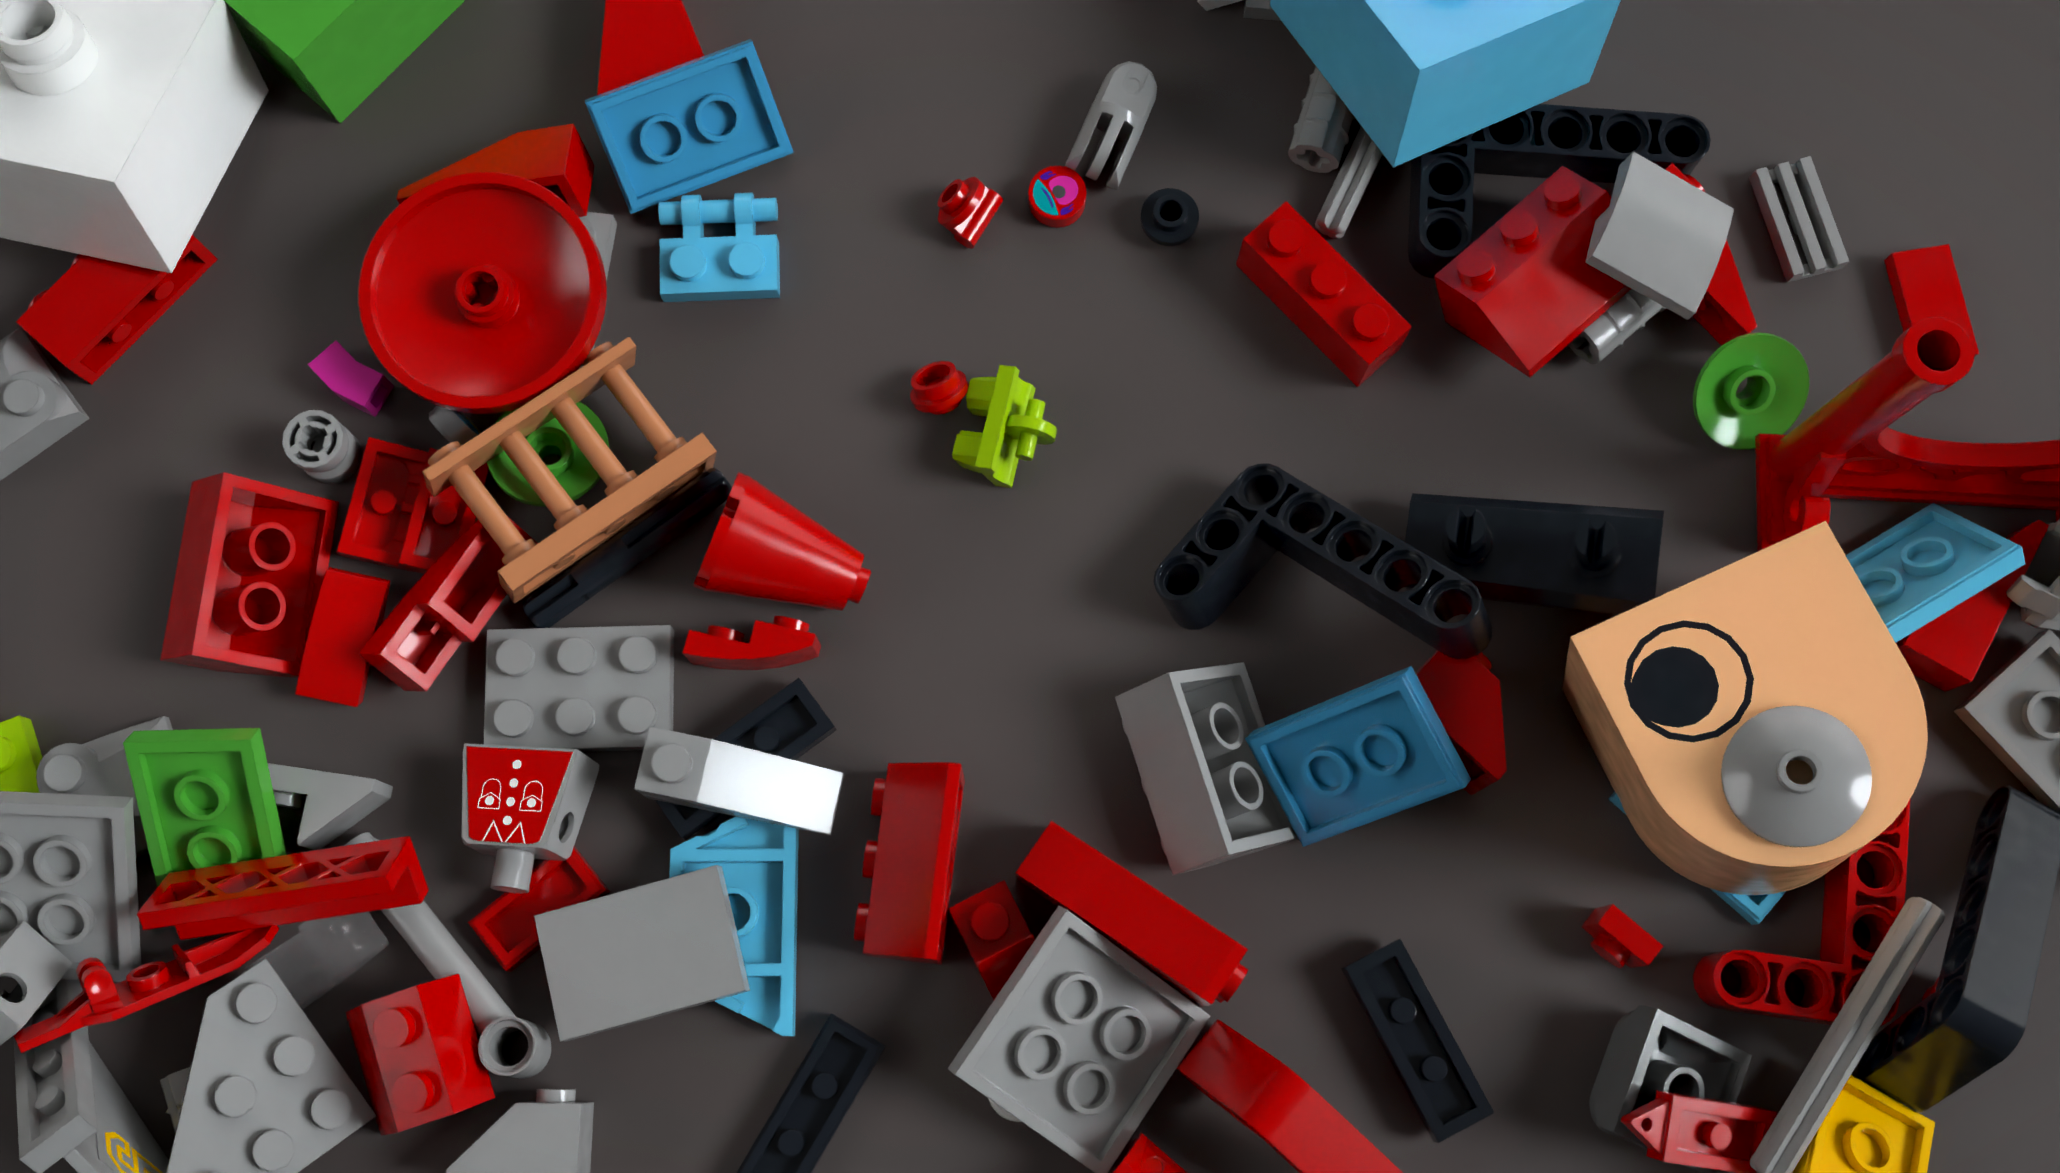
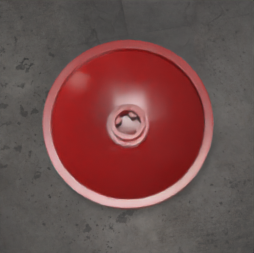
[358,172,607,414]

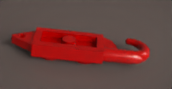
[1621,1090,1778,1173]

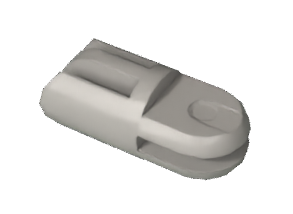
[1065,61,1157,190]

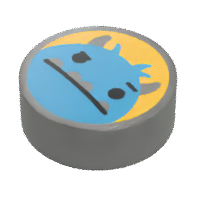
[429,406,482,445]

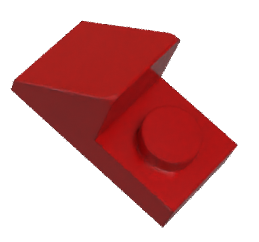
[948,880,1035,1000]

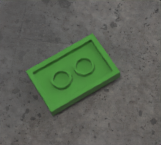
[123,728,287,887]

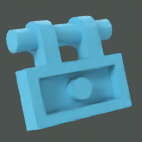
[658,192,780,302]

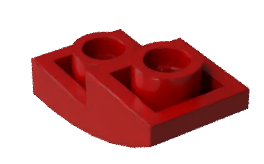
[295,567,391,707]
[683,616,821,670]

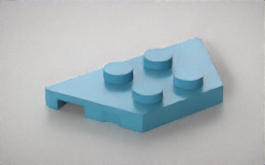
[669,816,799,1036]

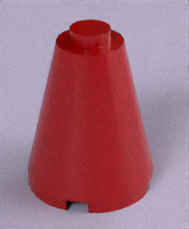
[693,472,871,611]

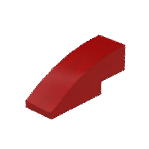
[359,516,538,692]

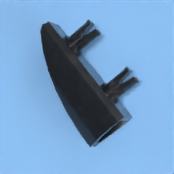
[1404,493,1664,616]

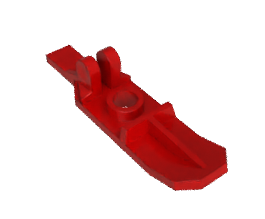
[13,926,280,1053]

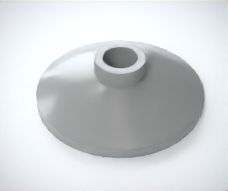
[1721,706,1872,847]

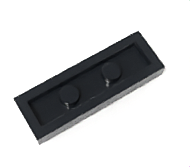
[655,678,837,840]
[1341,939,1494,1143]

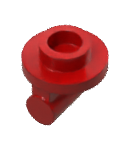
[937,177,1003,249]

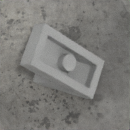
[268,763,393,850]

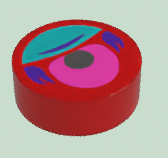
[1028,165,1087,228]

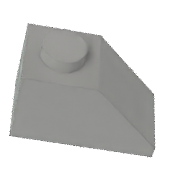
[446,1089,594,1173]

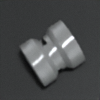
[282,410,362,484]

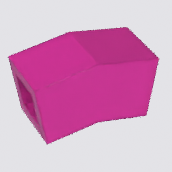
[308,340,394,417]

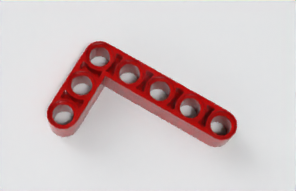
[1693,798,1911,1026]
[1177,1019,1403,1173]

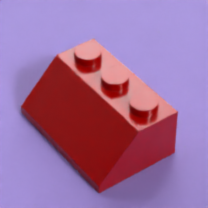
[1434,166,1632,378]
[160,472,339,678]
[854,762,965,965]

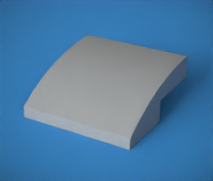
[1585,151,1734,320]

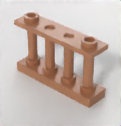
[422,337,717,604]

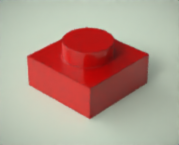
[1581,904,1664,968]

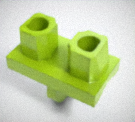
[952,365,1057,488]

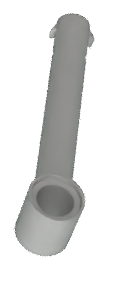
[344,832,552,1079]

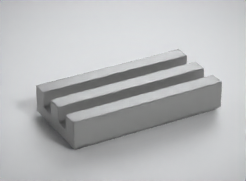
[1749,156,1849,283]

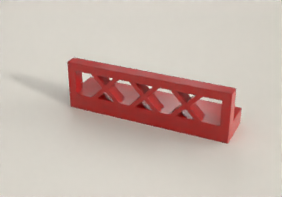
[137,836,429,940]

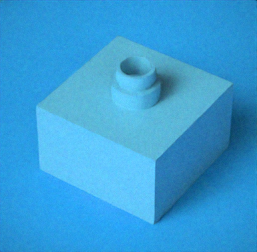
[1270,0,1621,167]

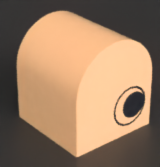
[1562,521,1928,895]

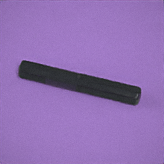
[522,467,732,628]

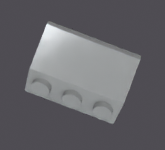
[1115,662,1298,875]

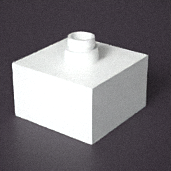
[0,0,269,273]

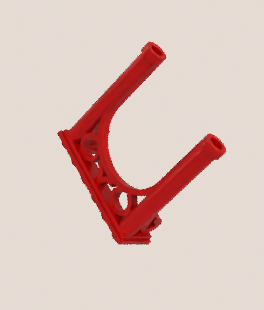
[1755,317,2060,551]

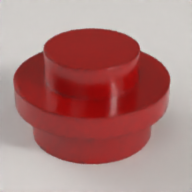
[910,361,969,415]

